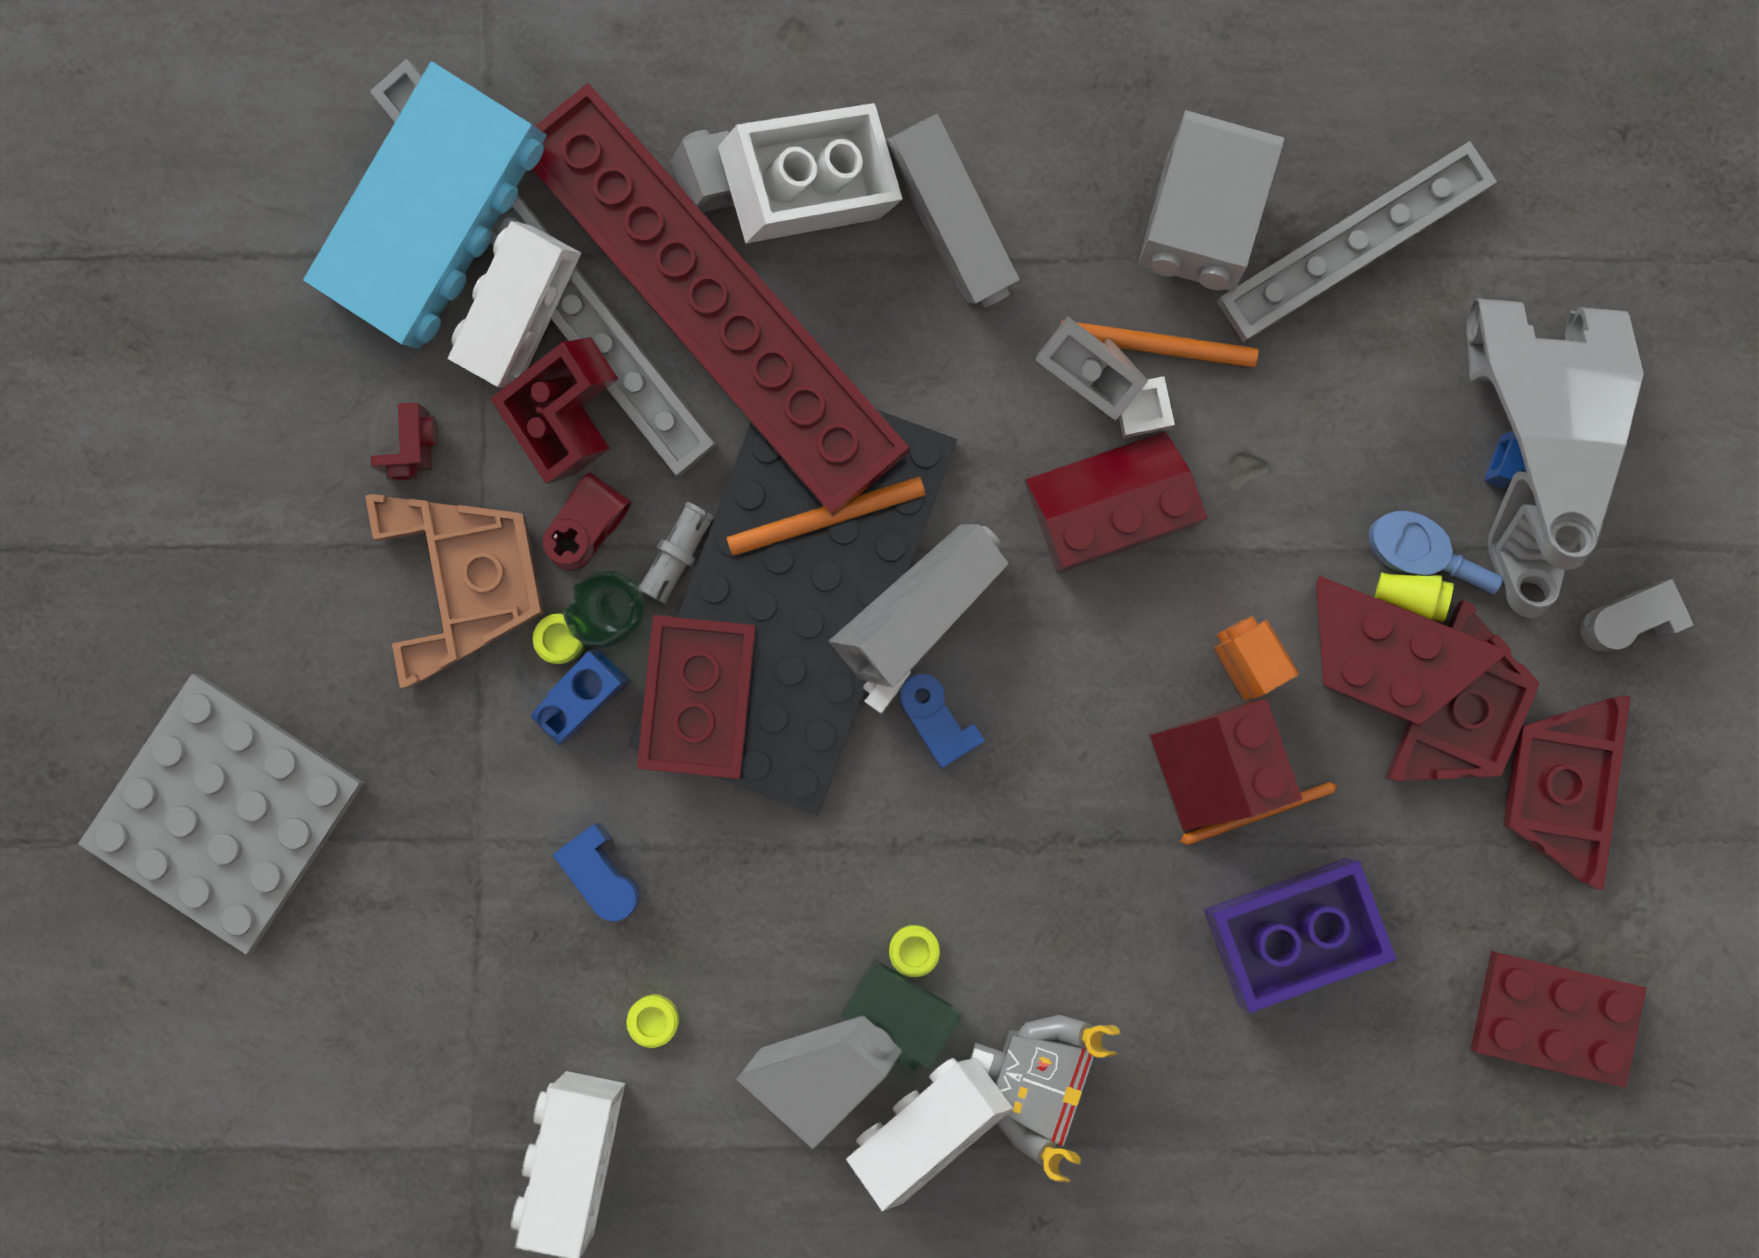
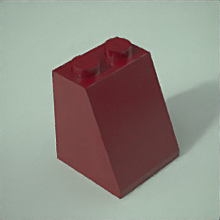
[1149,699,1303,830]

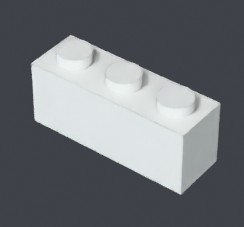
[448,221,581,387]
[846,1058,1014,1211]

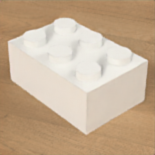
[718,103,903,243]
[511,1071,626,1258]

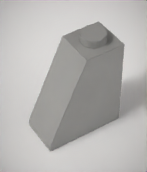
[736,1015,902,1149]

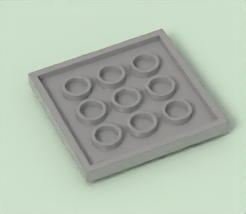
[78,674,364,955]

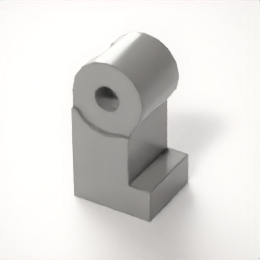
[1579,579,1694,652]

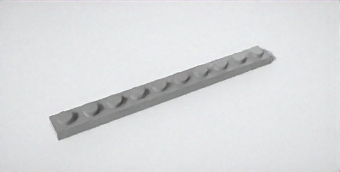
[370,59,718,476]

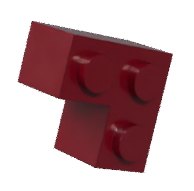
[491,337,618,484]

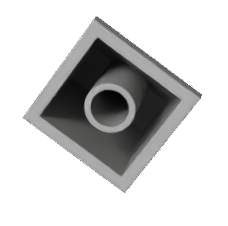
[1138,110,1284,292]

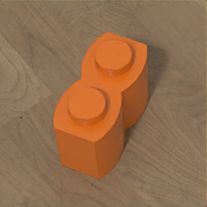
[1213,616,1299,701]

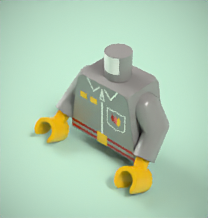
[968,1015,1120,1183]

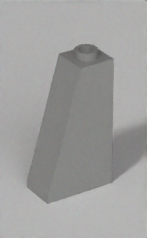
[886,113,1019,308]
[828,524,1009,688]

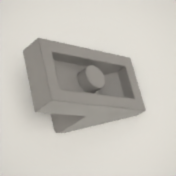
[1036,316,1148,421]

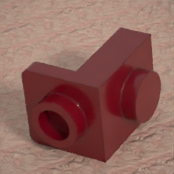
[371,402,438,480]

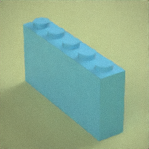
[303,61,547,349]

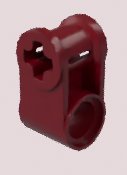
[543,472,632,571]

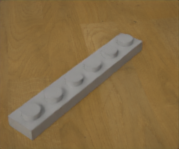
[1217,141,1497,343]

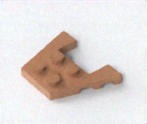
[365,494,544,689]

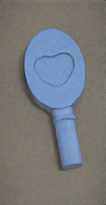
[1368,511,1503,595]

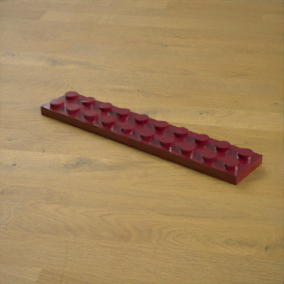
[531,83,910,517]

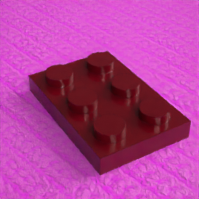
[637,615,756,779]
[1470,951,1647,1088]

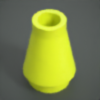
[1375,572,1454,622]

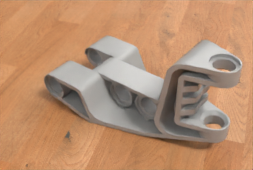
[1466,298,1644,618]

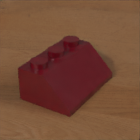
[1024,431,1207,574]

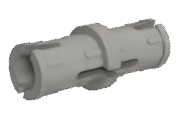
[637,502,715,605]

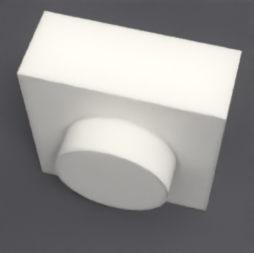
[1119,376,1175,438]
[863,671,911,715]

